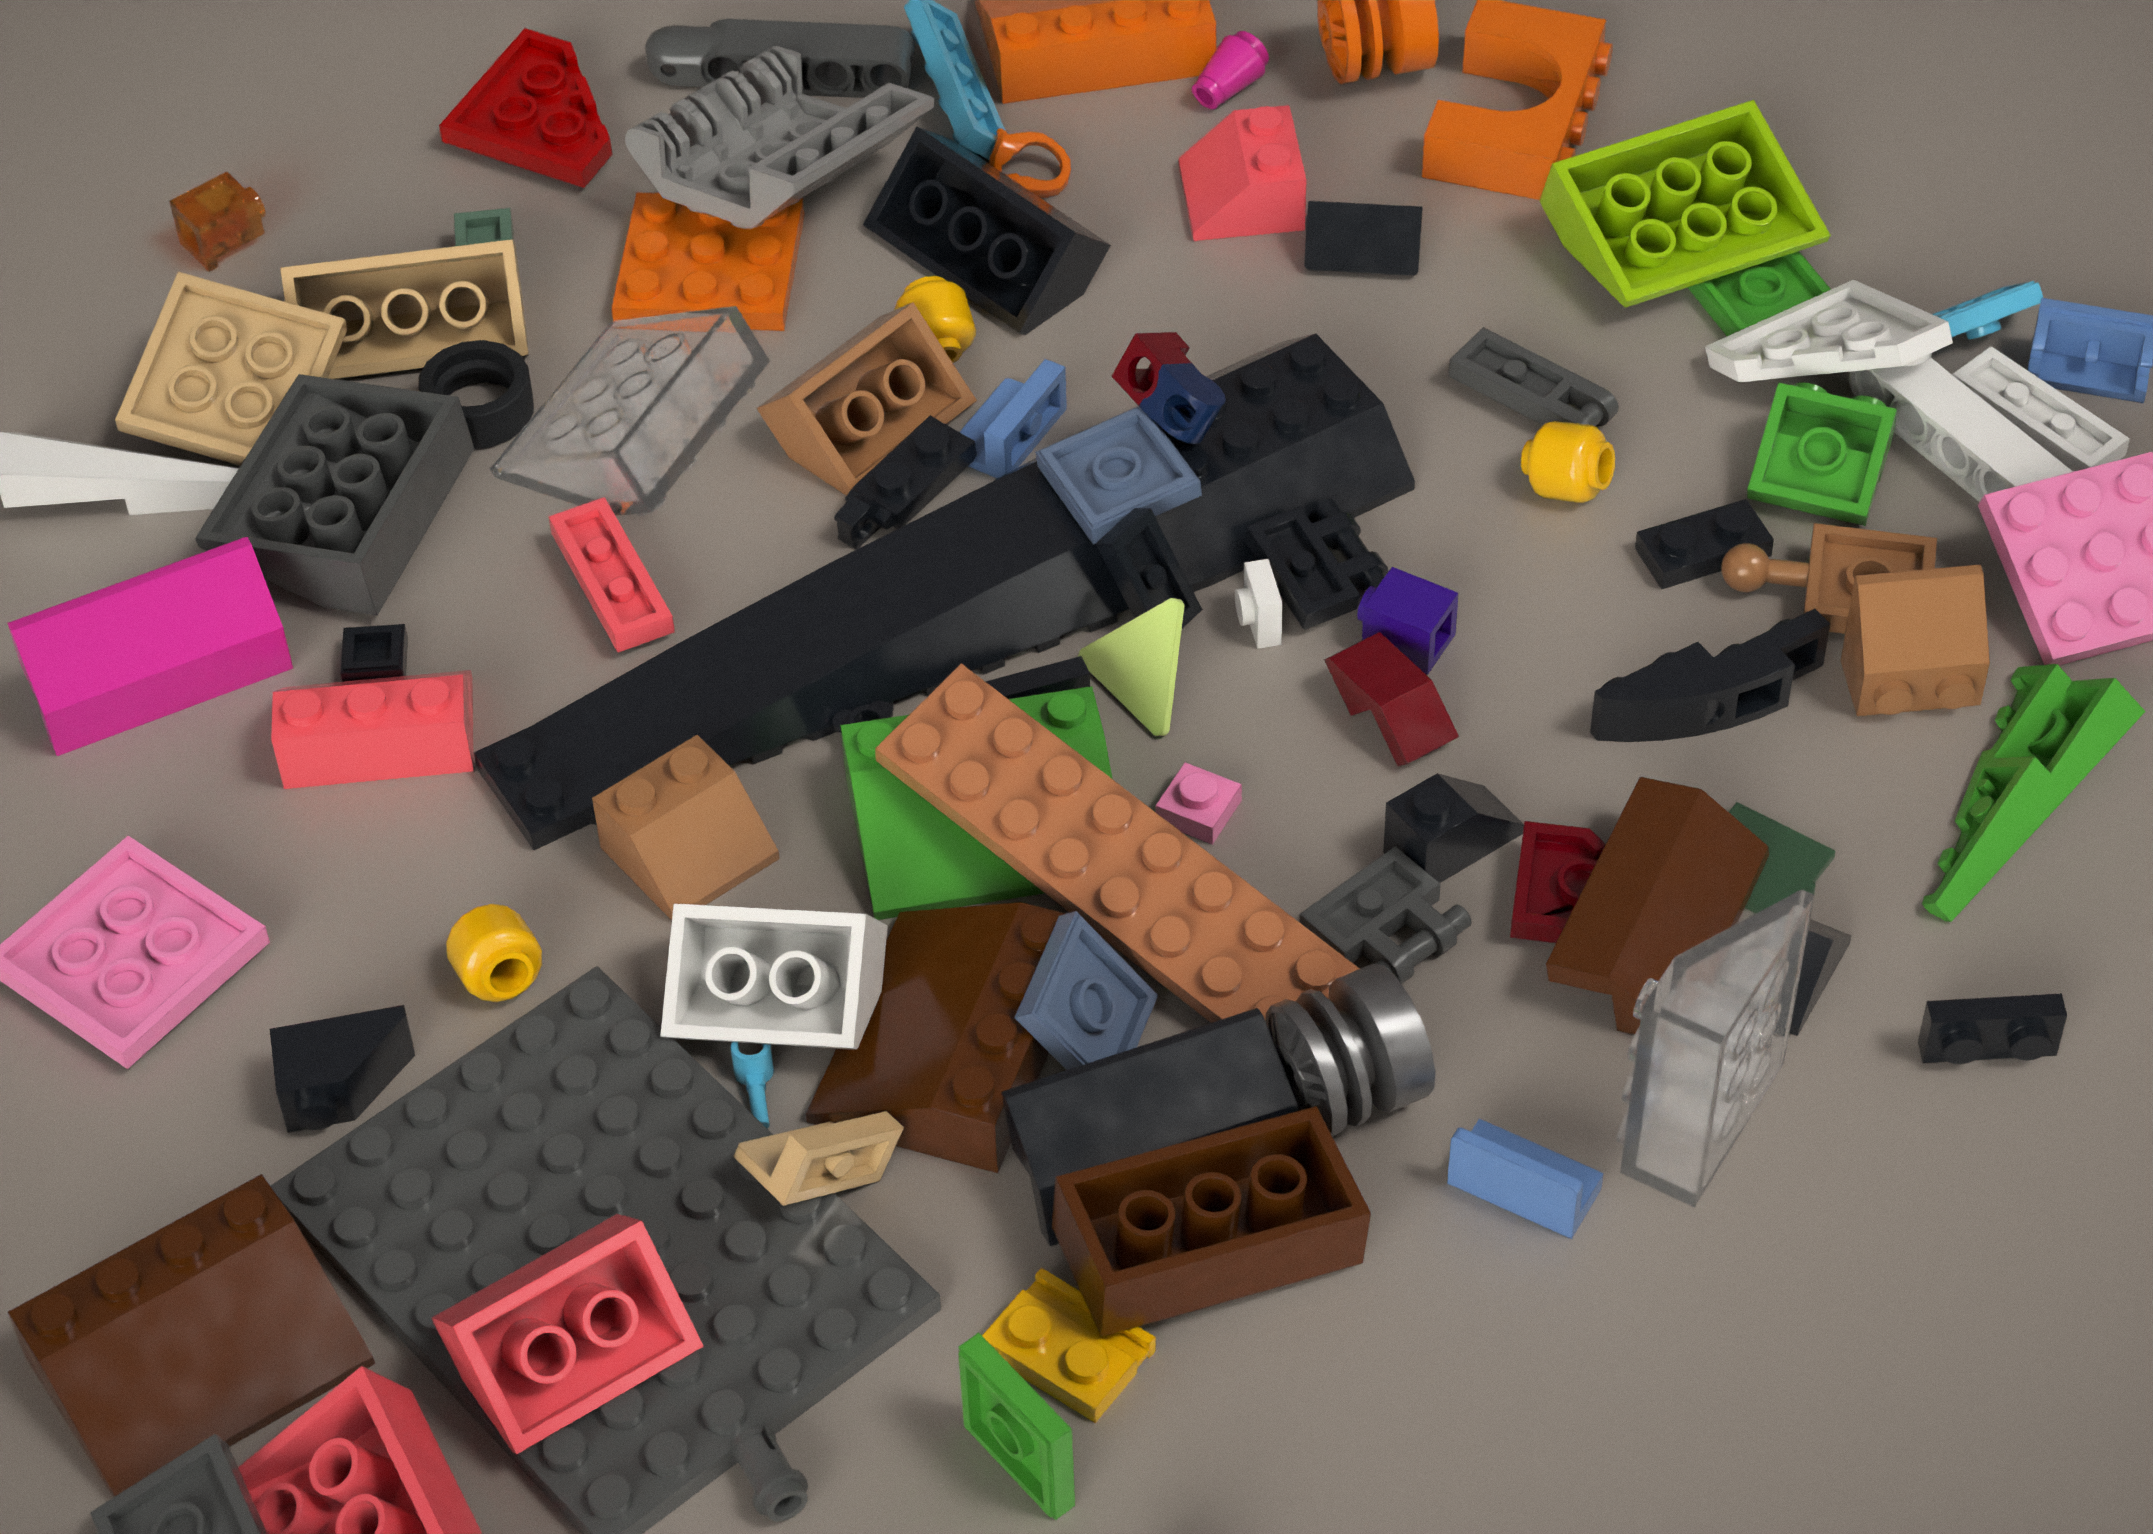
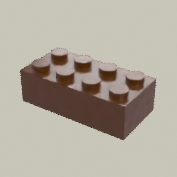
[1052,1106,1371,1337]

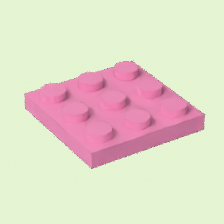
[1978,452,2153,666]
[0,836,270,1069]

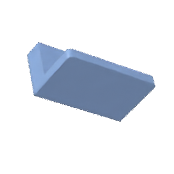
[960,359,1067,479]
[1447,1119,1604,1239]

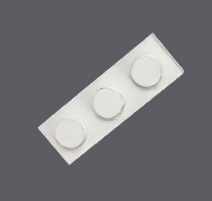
[1952,346,2130,472]

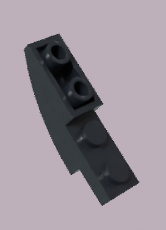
[1590,608,1830,742]

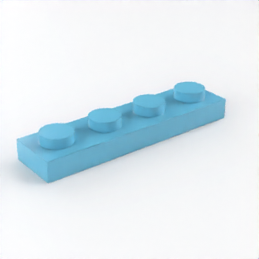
[904,0,1006,160]

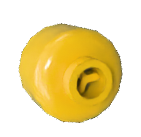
[894,276,976,363]
[1521,421,1615,503]
[446,904,542,1002]

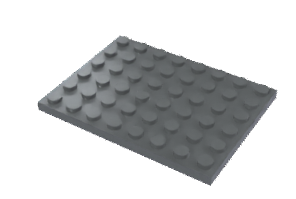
[271,966,941,1534]

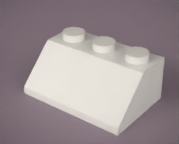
[660,904,888,1050]

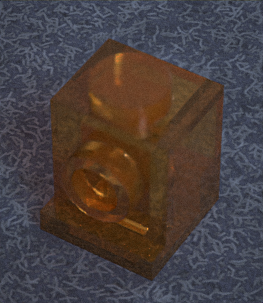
[169,171,266,272]

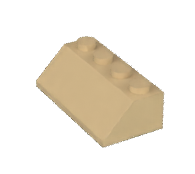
[280,239,529,379]

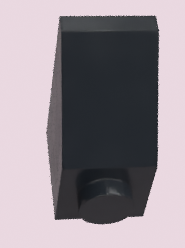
[1383,773,1524,883]
[270,1005,415,1133]

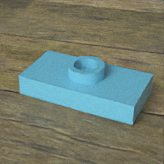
[1932,281,2044,340]

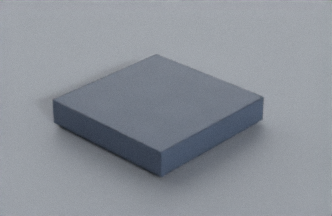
[1035,406,1202,544]
[1015,911,1158,1070]

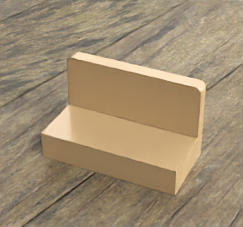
[734,1111,904,1206]

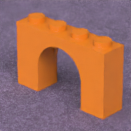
[1422,0,1613,200]

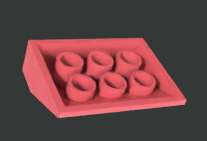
[238,1366,482,1534]

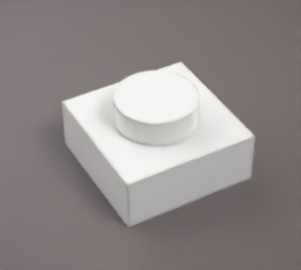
[1235,559,1282,649]

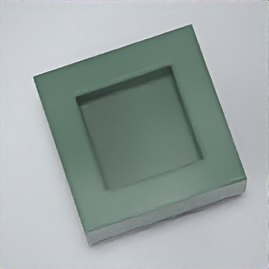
[454,208,514,246]

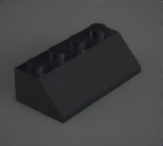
[863,126,1111,335]

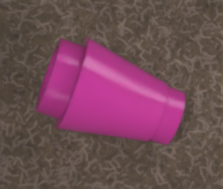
[1192,31,1269,110]

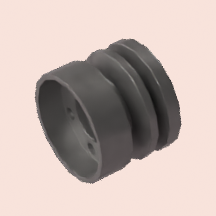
[1265,964,1436,1136]

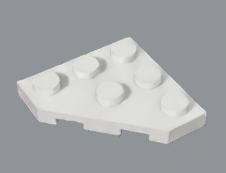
[1705,280,1953,382]

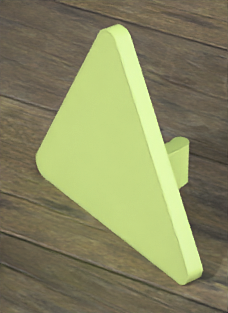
[1078,598,1184,736]

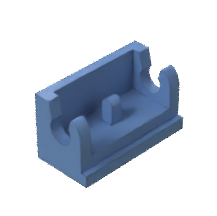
[2027,298,2153,403]

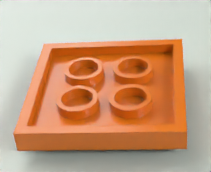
[611,192,805,331]

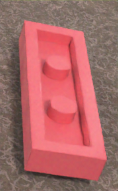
[548,497,675,653]

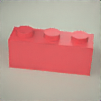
[271,670,474,789]
[431,1214,704,1454]

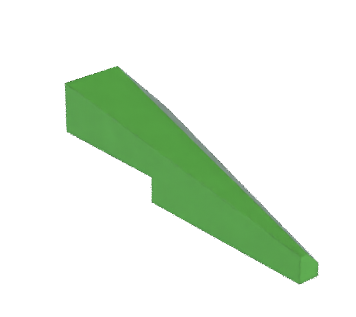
[1922,664,2146,922]

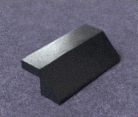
[1001,1008,1298,1247]

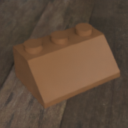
[756,302,977,496]

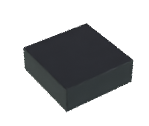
[340,624,408,682]

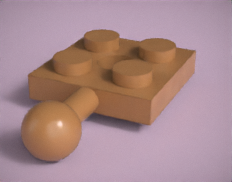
[1721,523,1937,634]

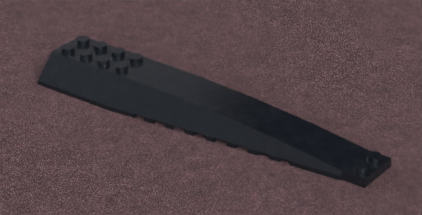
[474,333,1415,850]

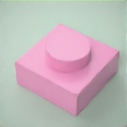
[1155,762,1242,845]

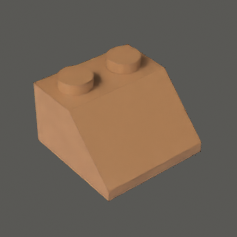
[1840,564,1990,716]
[592,735,780,920]

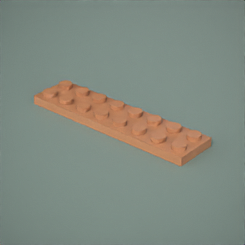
[875,663,1360,1023]

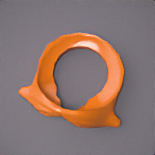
[989,128,1071,198]

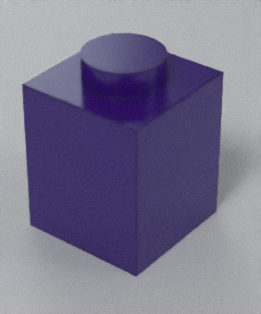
[1357,567,1459,675]

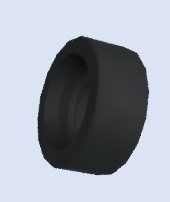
[419,340,534,449]

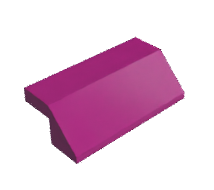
[7,537,293,756]

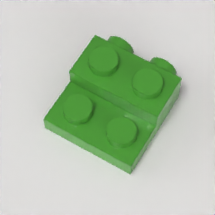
[1747,382,1897,526]

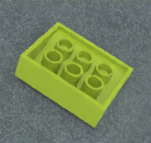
[1539,100,1831,308]

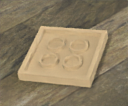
[115,272,347,466]

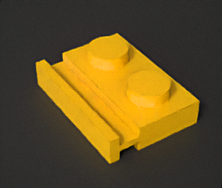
[982,1268,1156,1423]

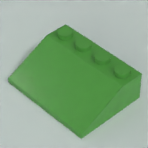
[840,686,1113,920]

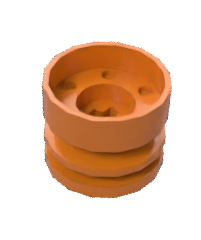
[1317,0,1439,85]

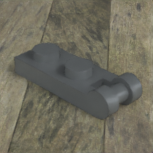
[1449,327,1619,427]

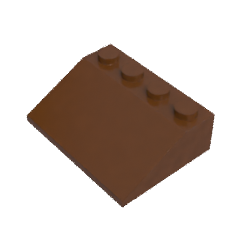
[806,902,1066,1173]
[8,1174,375,1497]

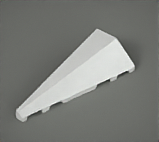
[0,432,239,515]

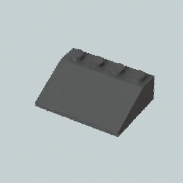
[195,374,474,616]

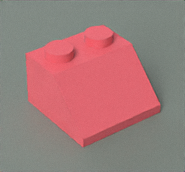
[1178,105,1306,241]

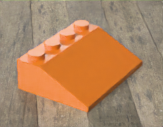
[974,0,1216,104]

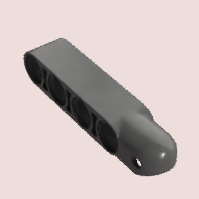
[645,19,916,98]

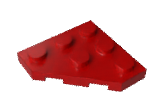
[439,28,612,188]

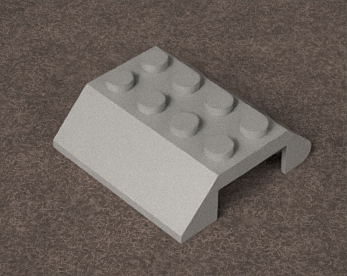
[625,46,934,229]

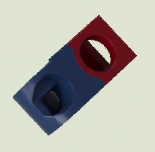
[1111,332,1226,444]

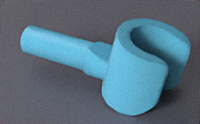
[731,1042,774,1129]

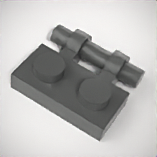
[1299,846,1472,984]

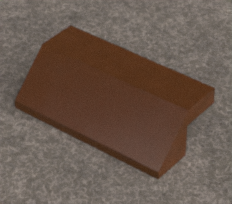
[1546,777,1769,1045]

